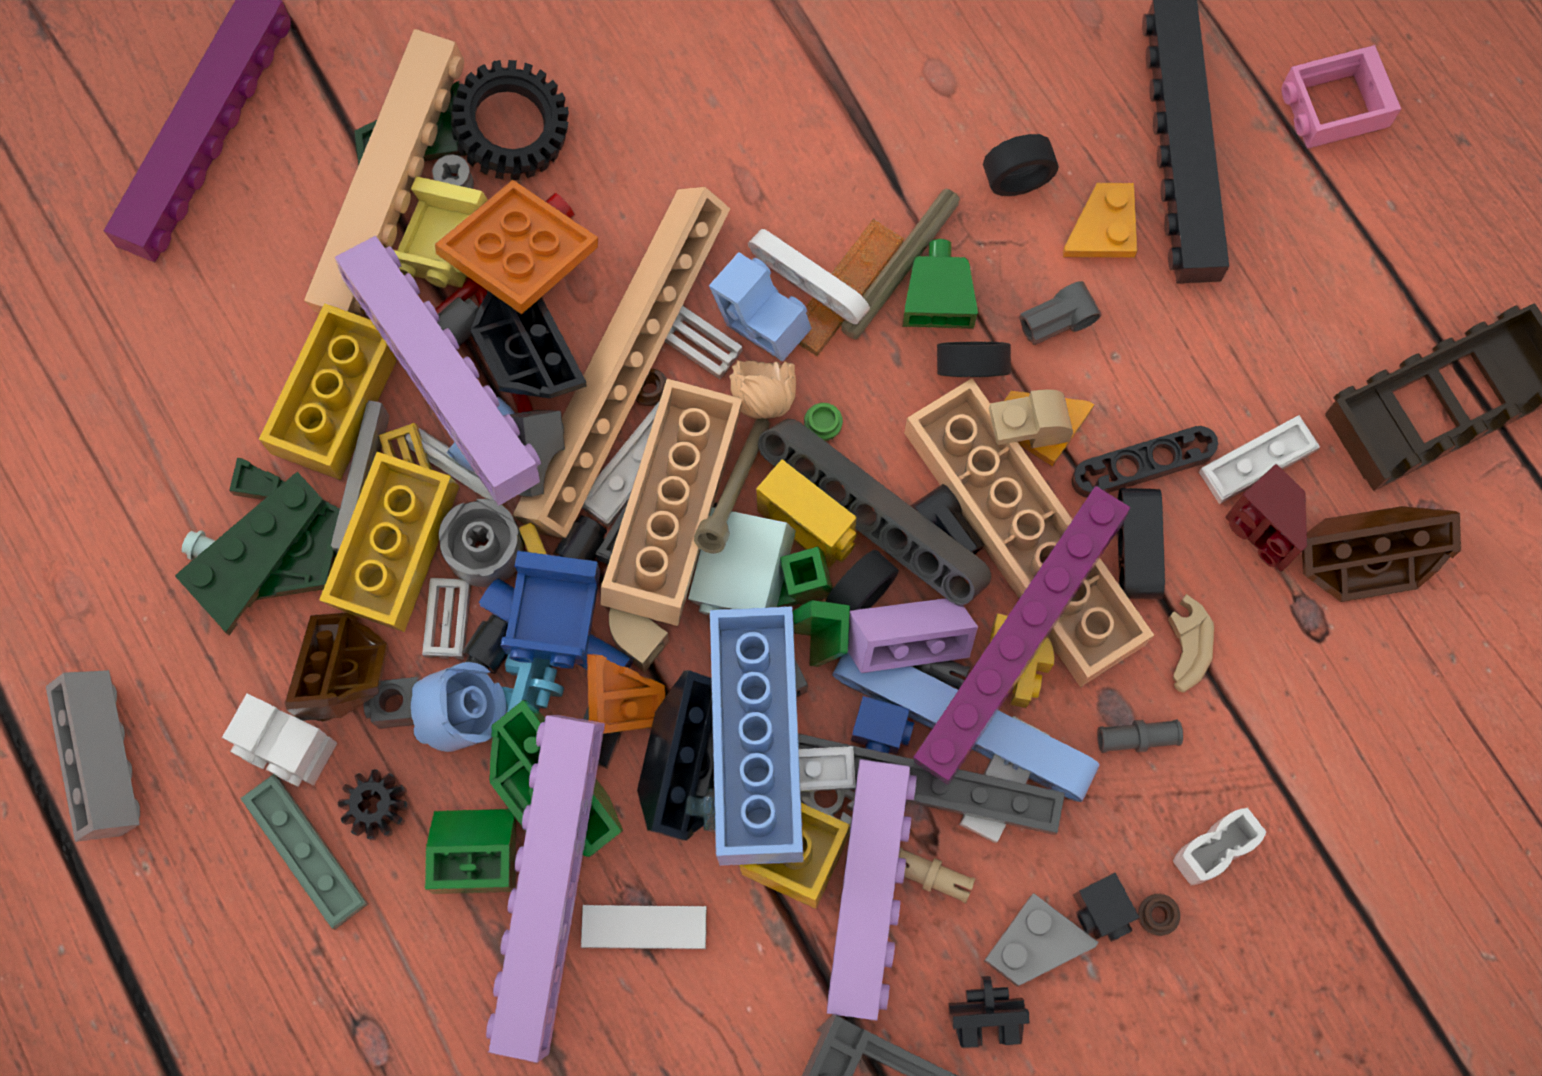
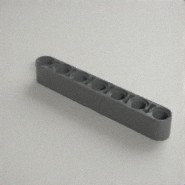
[758,418,991,605]

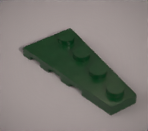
[175,472,326,636]

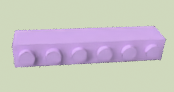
[827,759,917,1021]

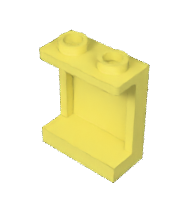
[394,176,488,288]

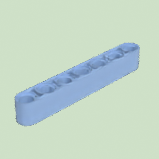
[832,652,1100,802]

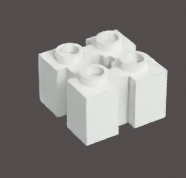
[222,693,337,787]

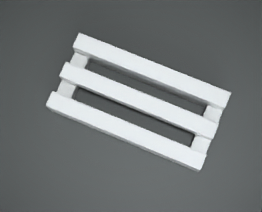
[664,305,742,379]
[422,578,471,659]

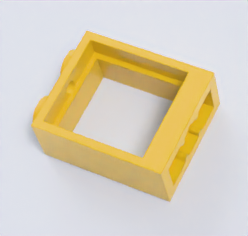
[756,459,857,568]

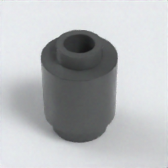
[437,297,479,346]

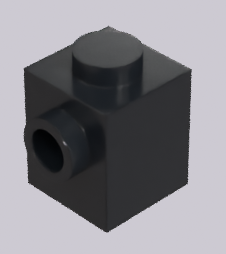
[1073,872,1140,942]

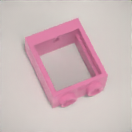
[1282,45,1401,149]

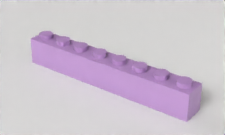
[335,236,541,506]
[486,715,605,1062]

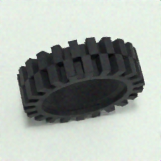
[451,60,569,180]

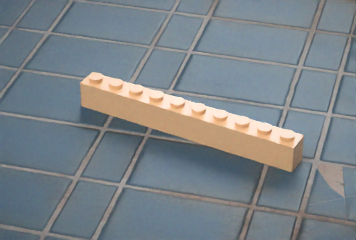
[512,187,730,538]

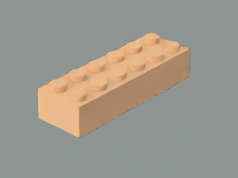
[601,379,742,626]

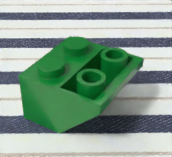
[425,809,516,894]

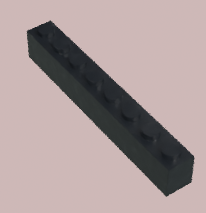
[1142,0,1229,284]

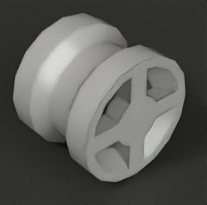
[432,155,474,189]

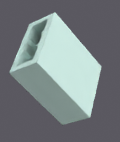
[688,507,796,615]

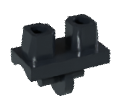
[948,976,1030,1048]

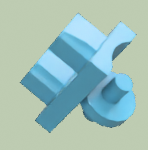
[501,654,564,712]

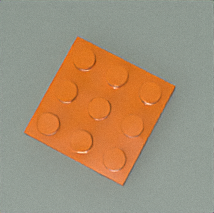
[435,180,598,314]

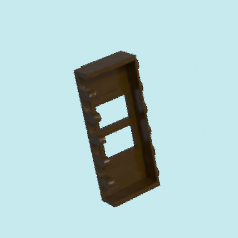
[1325,303,1542,491]

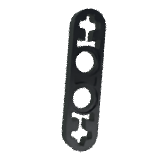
[1072,426,1219,498]

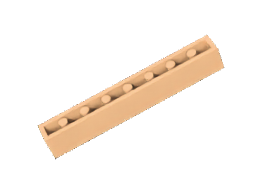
[304,29,464,316]

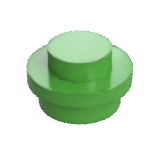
[804,403,843,441]

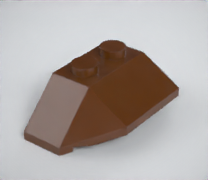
[1302,506,1461,602]
[285,613,388,721]

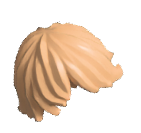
[729,360,796,419]

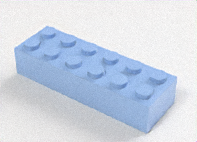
[710,607,804,866]

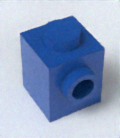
[851,696,914,754]

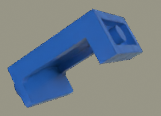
[501,551,601,669]

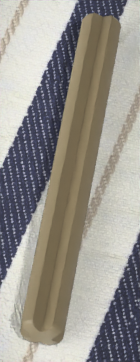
[841,189,960,340]

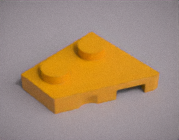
[1063,183,1137,258]

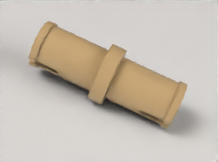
[898,847,975,904]

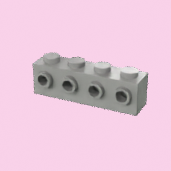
[46,670,140,842]

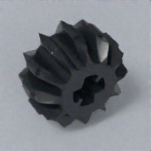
[338,769,409,840]

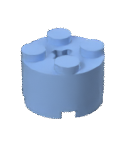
[411,662,506,752]

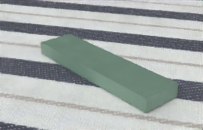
[240,774,368,929]

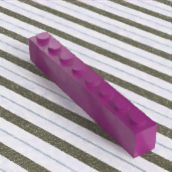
[103,0,291,263]
[914,486,1131,785]

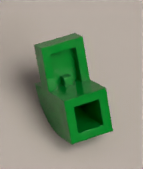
[777,547,833,607]

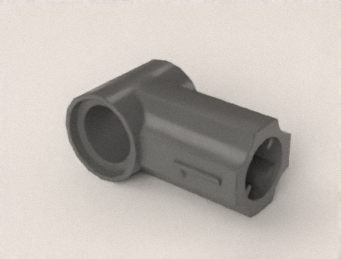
[1019,281,1102,345]

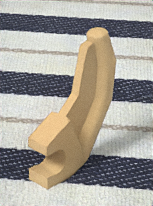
[1168,594,1214,693]

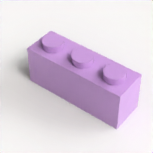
[848,598,978,673]

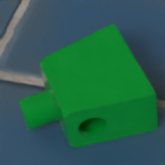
[902,239,978,329]

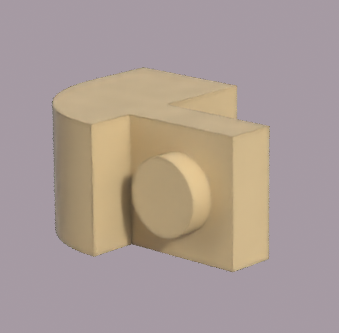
[989,390,1073,448]
[609,608,669,673]

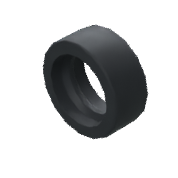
[983,134,1059,196]
[937,342,1011,377]
[826,550,899,611]

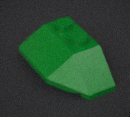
[489,700,623,857]

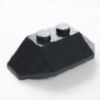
[470,290,587,399]
[637,670,715,841]

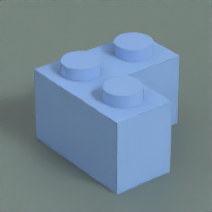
[709,252,812,362]

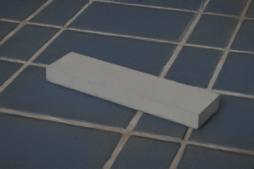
[331,401,389,553]

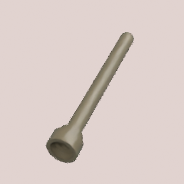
[694,418,770,554]

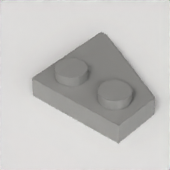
[984,893,1099,987]

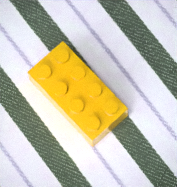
[259,303,397,480]
[320,452,460,632]

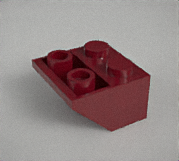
[1225,464,1307,572]

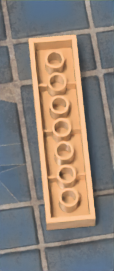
[904,379,1154,687]

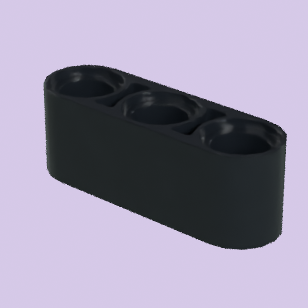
[1117,488,1165,599]

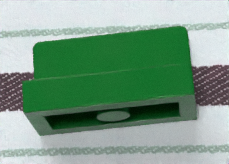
[793,600,850,667]

